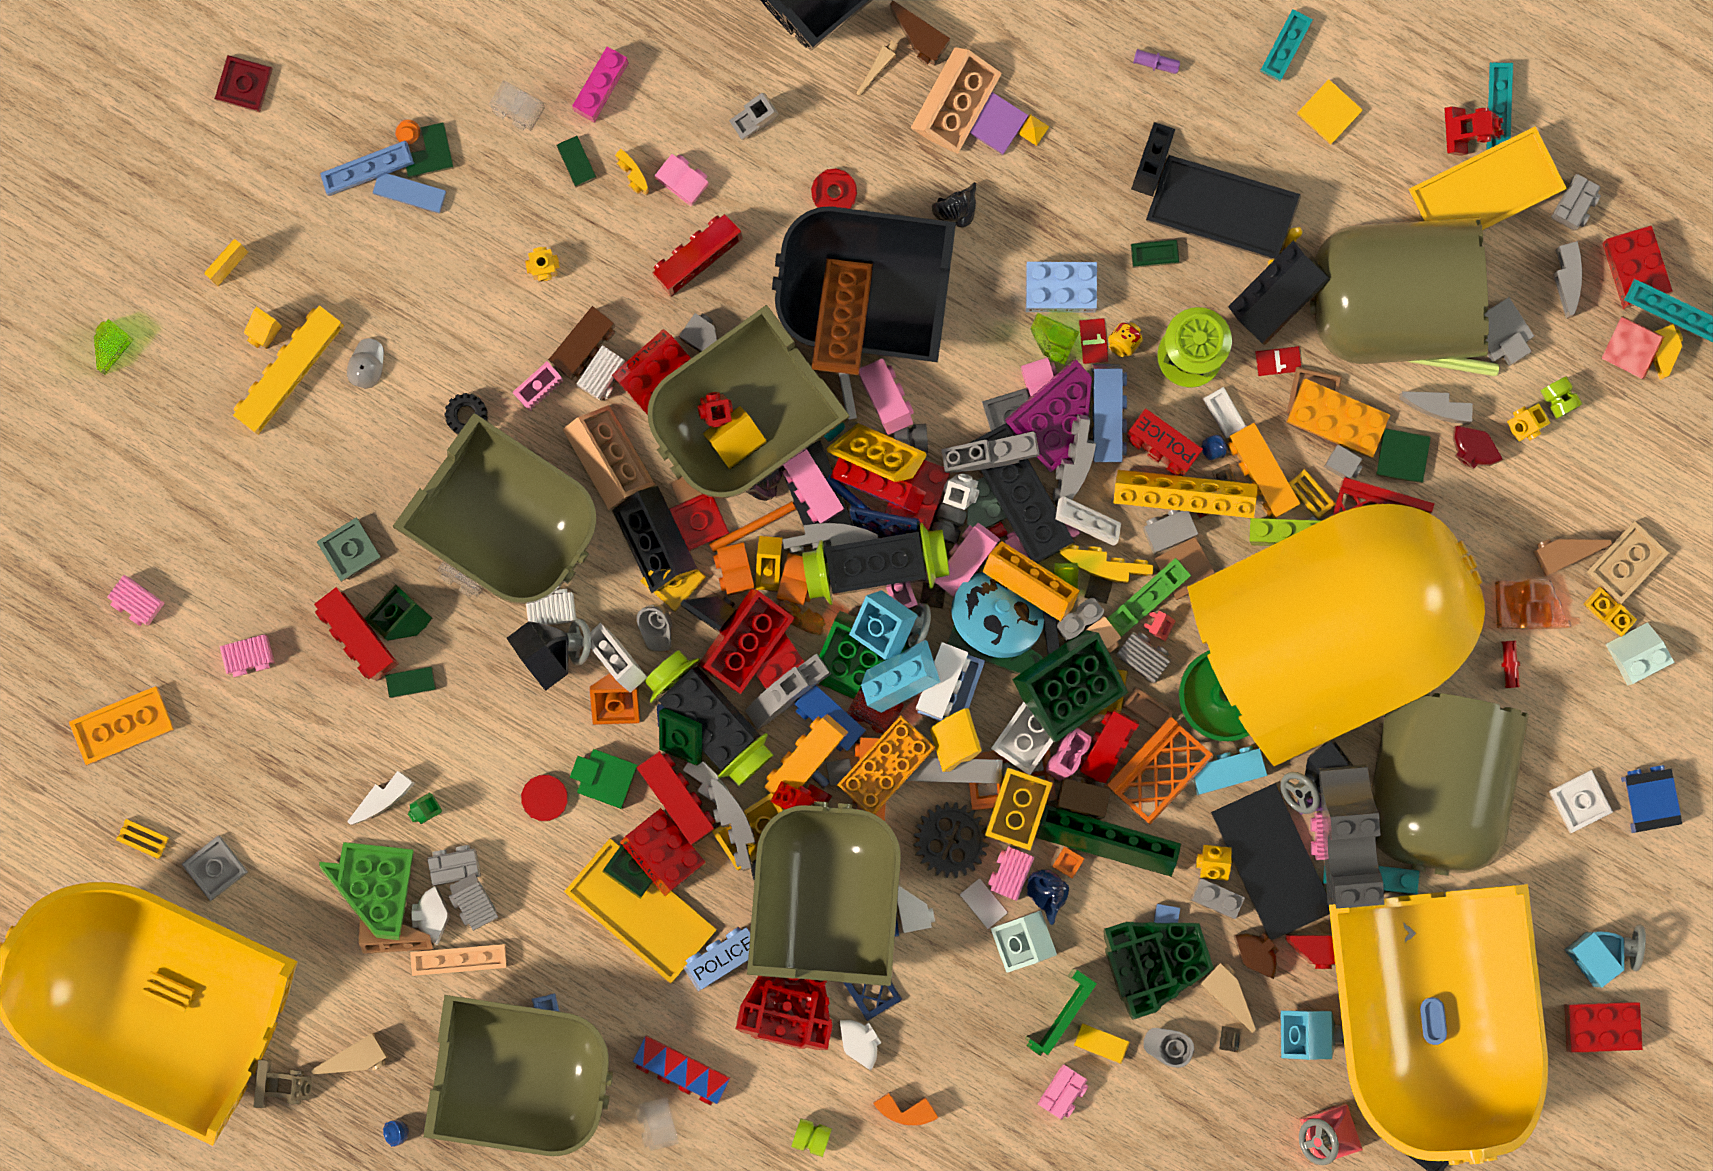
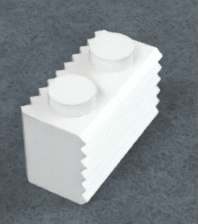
[577,345,626,401]
[526,589,576,625]

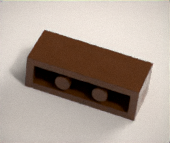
[548,306,616,380]

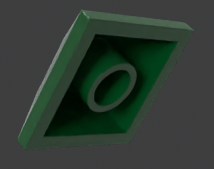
[364,584,433,641]

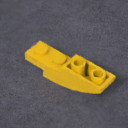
[1059,545,1153,584]

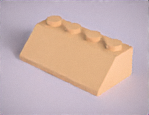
[911,47,1002,154]
[562,405,655,510]

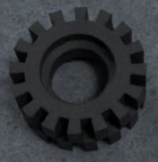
[444,393,488,434]

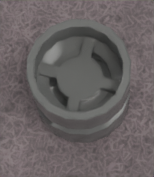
[894,424,928,454]
[930,504,967,544]

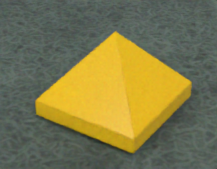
[1017,114,1049,146]

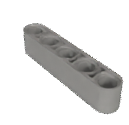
[906,758,1002,784]

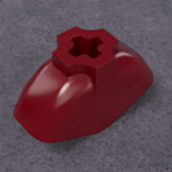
[1453,426,1503,470]

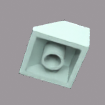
[1606,623,1675,686]
[991,910,1057,973]

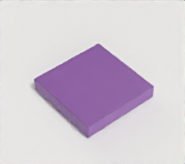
[969,92,1028,155]

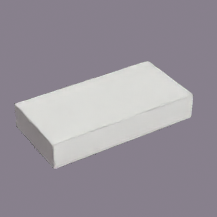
[1203,387,1247,439]

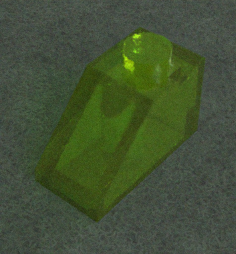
[1030,312,1080,365]
[94,319,134,375]
[1052,563,1078,589]

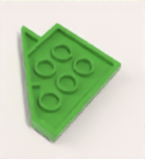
[319,842,414,940]

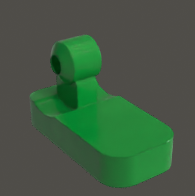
[408,792,442,824]

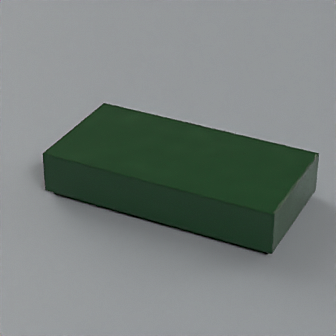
[556,135,596,188]
[1130,240,1179,268]
[385,667,436,698]

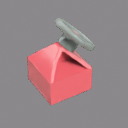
[1299,1103,1363,1165]

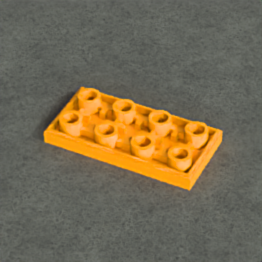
[838,716,936,814]

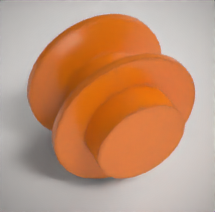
[395,119,420,145]

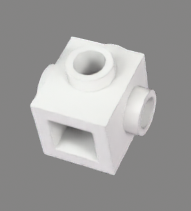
[943,473,979,510]

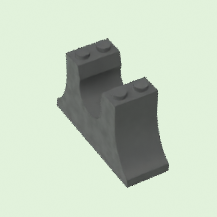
[1319,765,1384,909]

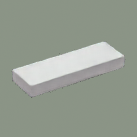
[1055,496,1121,546]

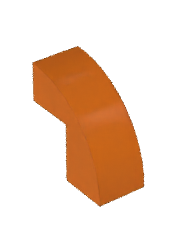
[873,1092,938,1125]

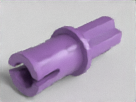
[1133,49,1180,74]

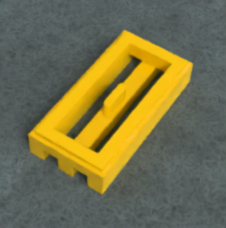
[1289,469,1336,520]
[116,819,169,859]
[141,971,195,1012]

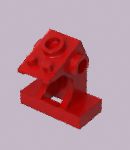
[1444,106,1504,156]
[770,781,832,810]

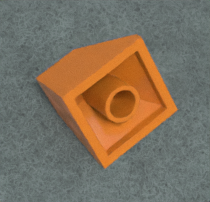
[590,673,640,725]

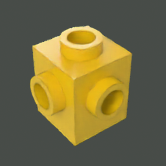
[525,247,560,282]
[1507,403,1550,442]
[1196,845,1232,881]

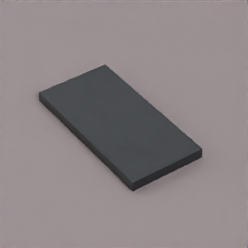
[1146,155,1301,260]
[1210,783,1330,941]

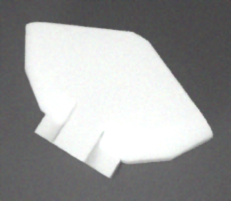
[412,886,450,945]
[840,1020,881,1070]

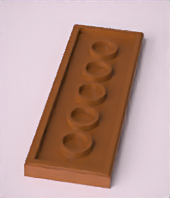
[812,259,873,375]

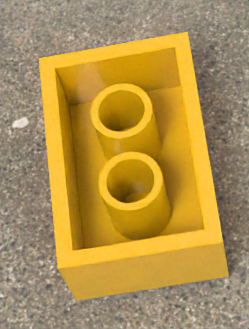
[985,768,1053,851]

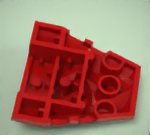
[735,976,832,1050]

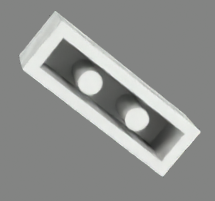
[583,623,647,693]
[916,642,971,720]

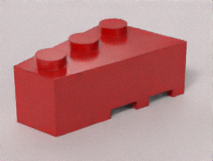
[1080,708,1139,783]

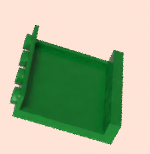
[1025,969,1097,1056]

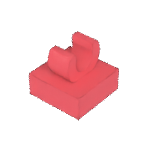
[1144,611,1176,642]

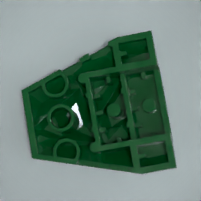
[1103,922,1214,1020]

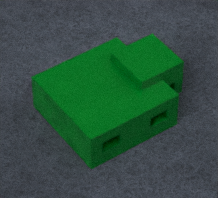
[569,749,638,809]

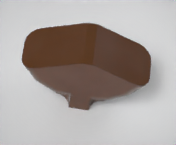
[1234,933,1279,979]

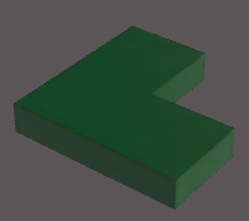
[406,122,454,178]

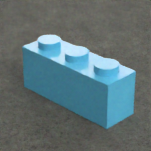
[1191,746,1267,795]

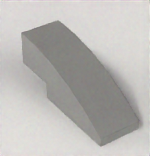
[1553,241,1582,319]
[1399,391,1473,425]

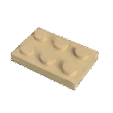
[1585,521,1669,604]

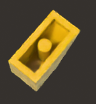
[244,306,282,349]
[1653,324,1683,380]
[755,536,783,591]

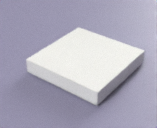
[1549,770,1613,833]

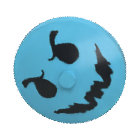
[951,572,1044,658]

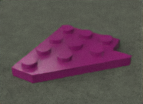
[1005,358,1092,472]

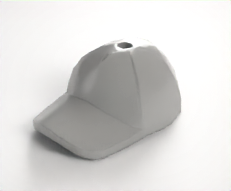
[347,338,384,389]
[637,604,672,651]
[1143,1028,1194,1068]

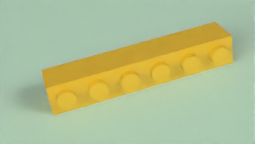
[233,305,344,435]

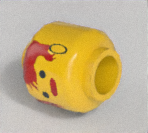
[1108,322,1143,357]

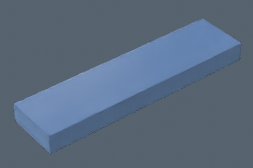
[320,141,414,196]

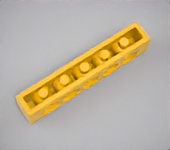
[1114,470,1258,518]

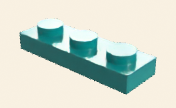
[1260,9,1313,82]

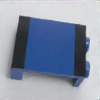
[1621,765,1682,833]

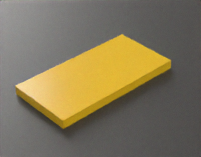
[1408,126,1567,230]
[564,838,717,984]

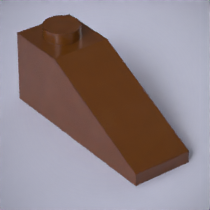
[890,0,950,66]

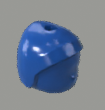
[1201,435,1227,461]
[383,1120,409,1147]

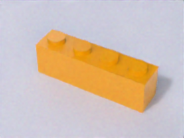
[1227,423,1300,519]
[983,541,1080,622]
[764,714,848,795]

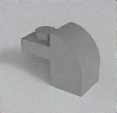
[729,93,779,140]

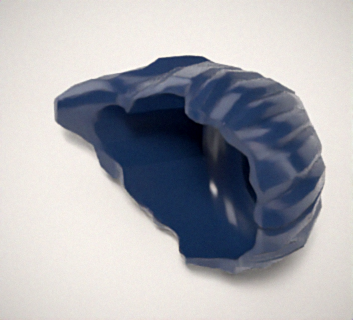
[1027,869,1069,925]

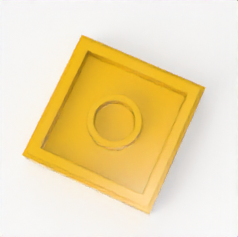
[1297,79,1363,145]
[204,239,248,286]
[640,569,706,612]

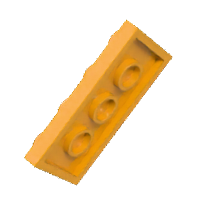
[1286,379,1390,458]
[69,686,174,766]

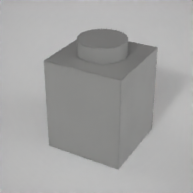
[1324,445,1363,479]

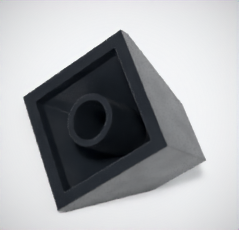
[680,596,736,633]

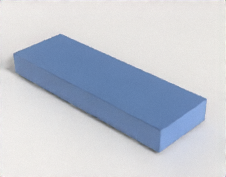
[373,174,446,214]

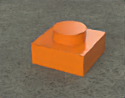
[1052,846,1085,879]

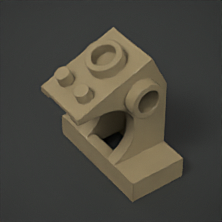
[253,1059,312,1108]

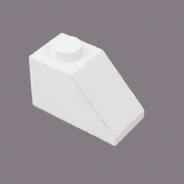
[897,886,935,933]

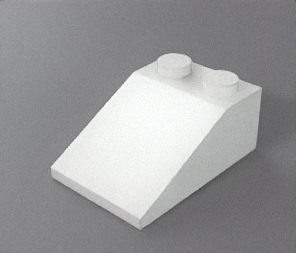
[991,702,1053,775]

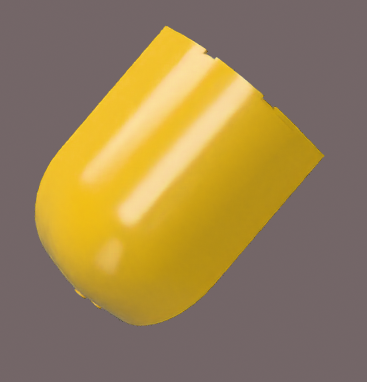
[1187,504,1485,766]
[0,882,298,1146]
[1329,884,1548,1165]

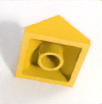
[703,406,767,469]

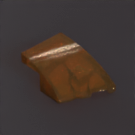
[1495,579,1571,629]

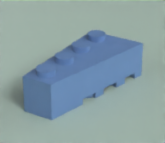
[1092,364,1127,462]

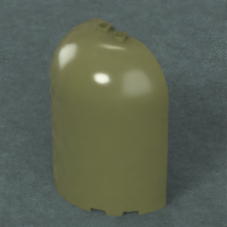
[1310,217,1489,364]
[648,305,850,498]
[393,413,596,604]
[1371,692,1529,876]
[747,801,901,986]
[423,995,613,1156]

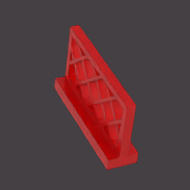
[1332,477,1435,516]

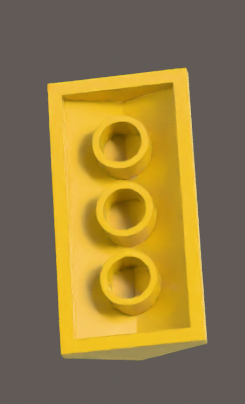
[827,423,926,482]

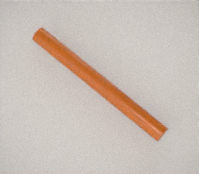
[709,501,796,552]

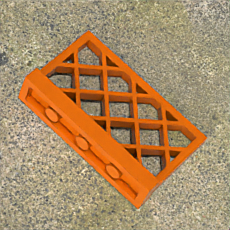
[1107,717,1214,825]

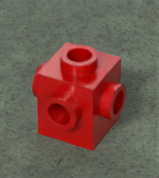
[698,392,733,427]

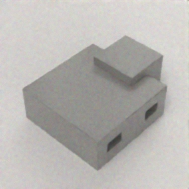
[1485,297,1534,366]

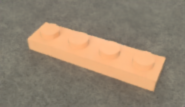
[410,944,507,976]

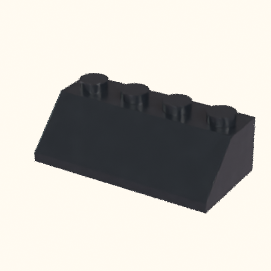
[1228,240,1330,345]
[612,486,698,593]

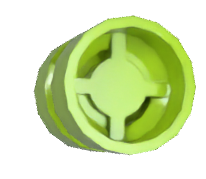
[1540,376,1583,419]
[791,1118,832,1157]

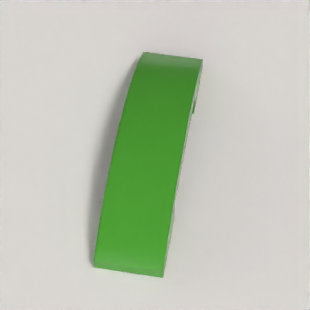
[1107,558,1191,637]

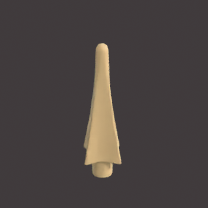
[857,40,899,95]

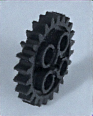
[913,802,989,879]

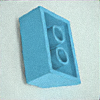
[861,640,940,713]

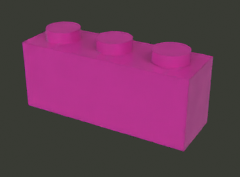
[572,46,629,122]

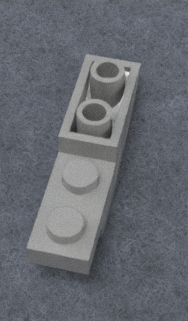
[1053,414,1096,506]
[942,432,1040,473]
[782,523,878,553]
[745,654,831,730]
[708,779,756,871]

